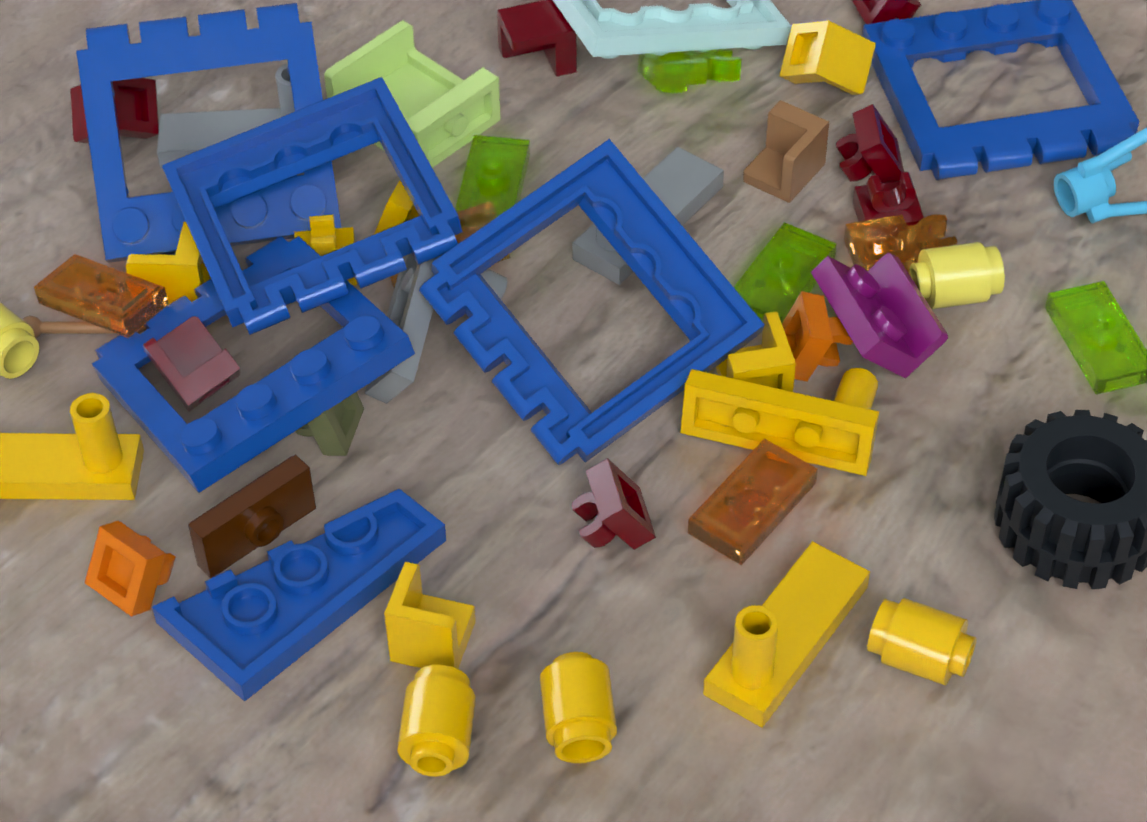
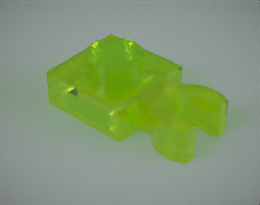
[638,49,742,93]

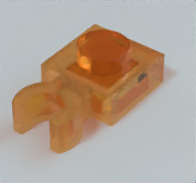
[844,214,958,273]

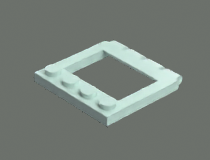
[553,0,791,59]

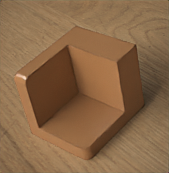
[743,100,829,203]

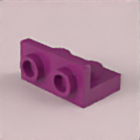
[811,253,948,379]

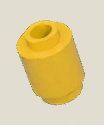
[867,598,977,685]
[540,652,617,763]
[397,665,475,777]

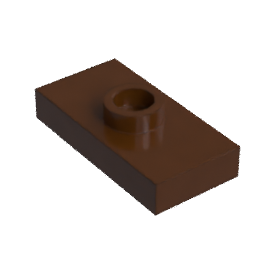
[188,454,316,579]

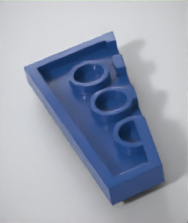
[152,489,446,702]

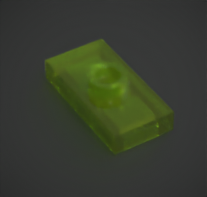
[455,135,530,230]
[734,222,837,323]
[1045,281,1147,395]

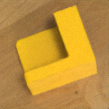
[779,20,876,95]
[125,222,211,306]
[716,311,796,392]
[384,562,476,669]

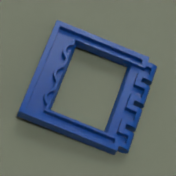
[862,0,1140,180]
[76,3,342,263]
[162,77,463,335]
[419,139,765,465]
[92,236,415,493]

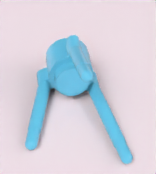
[1054,127,1147,224]

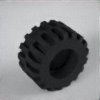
[994,410,1147,590]

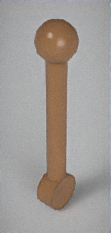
[22,315,146,338]

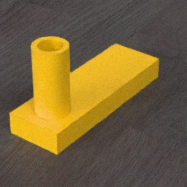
[680,368,880,476]
[0,393,144,500]
[703,541,870,728]

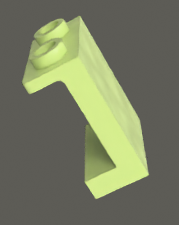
[324,20,501,168]

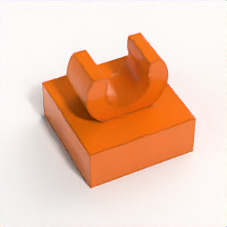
[782,291,853,382]
[85,520,176,617]

